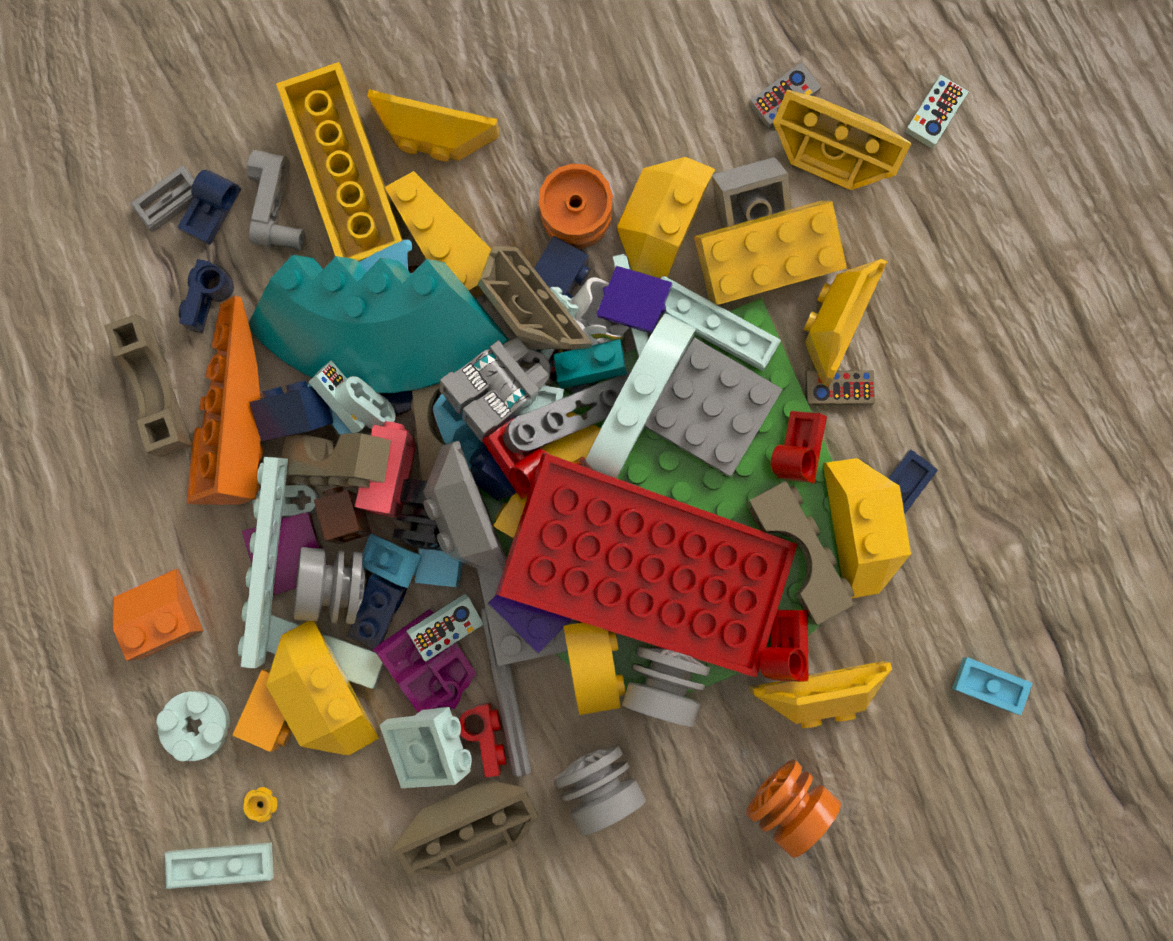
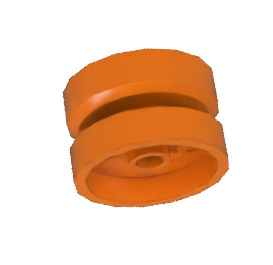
[539,163,613,249]

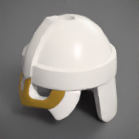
[569,278,629,350]

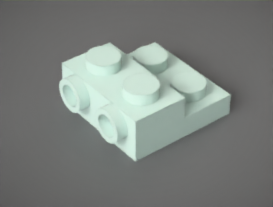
[379,707,472,788]

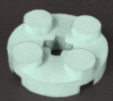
[156,691,230,761]

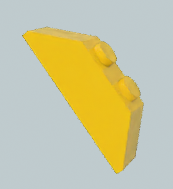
[367,89,500,162]
[773,90,911,190]
[617,157,715,279]
[803,259,888,387]
[823,458,911,599]
[266,621,380,756]
[749,661,892,728]

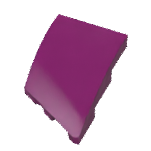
[373,609,476,713]

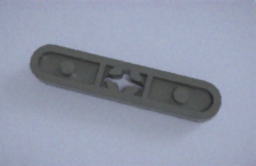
[502,372,631,454]

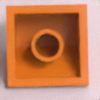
[113,569,204,661]

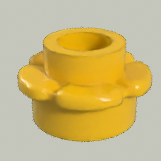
[243,787,278,822]

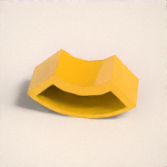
[563,622,626,715]

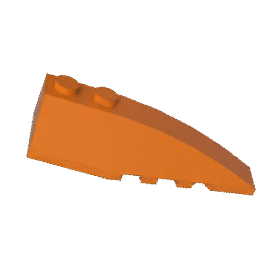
[186,295,263,505]

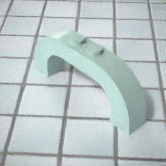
[583,313,696,479]

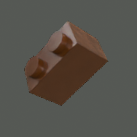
[314,487,372,544]

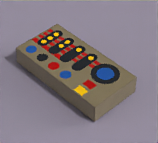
[805,370,875,405]

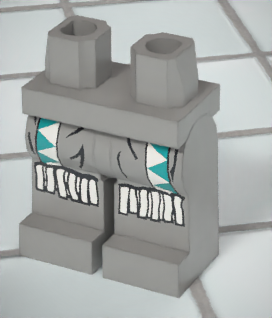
[439,337,549,442]

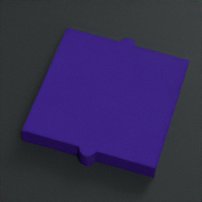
[596,266,672,334]

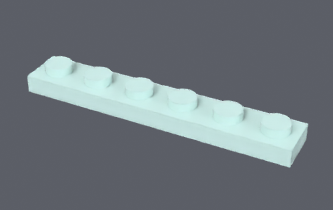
[238,457,288,669]

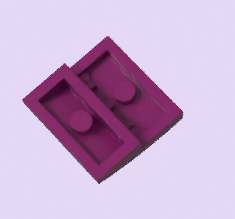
[242,512,328,595]

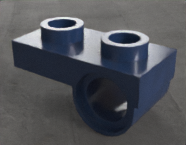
[177,169,241,245]
[179,259,234,333]
[347,573,407,649]

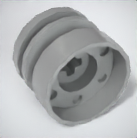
[293,547,365,624]
[622,646,710,727]
[554,745,646,835]

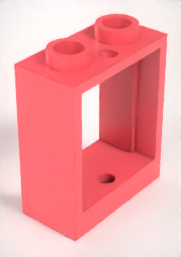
[355,421,416,518]

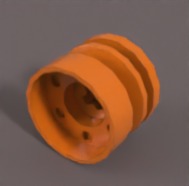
[745,759,841,858]

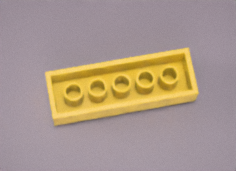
[276,62,410,262]

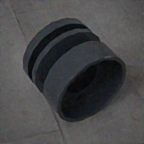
[393,479,443,551]

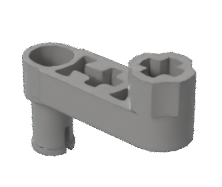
[247,150,305,250]

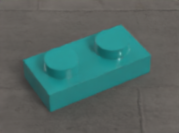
[554,339,627,389]

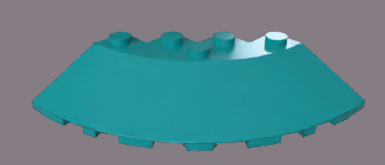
[248,255,510,393]

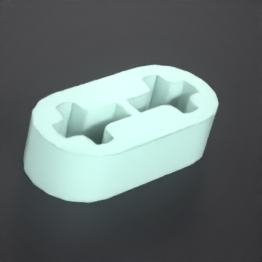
[335,376,396,429]
[252,485,319,517]

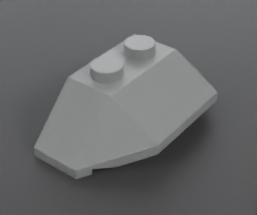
[423,441,506,576]

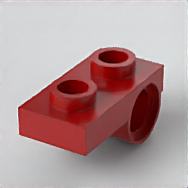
[771,411,827,484]
[482,418,549,499]
[759,610,809,682]
[459,702,506,778]

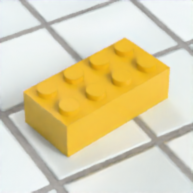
[694,200,847,305]

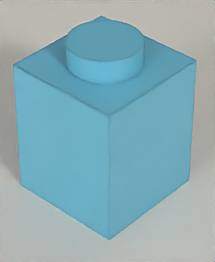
[413,548,463,588]

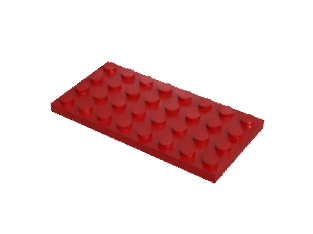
[495,453,798,678]

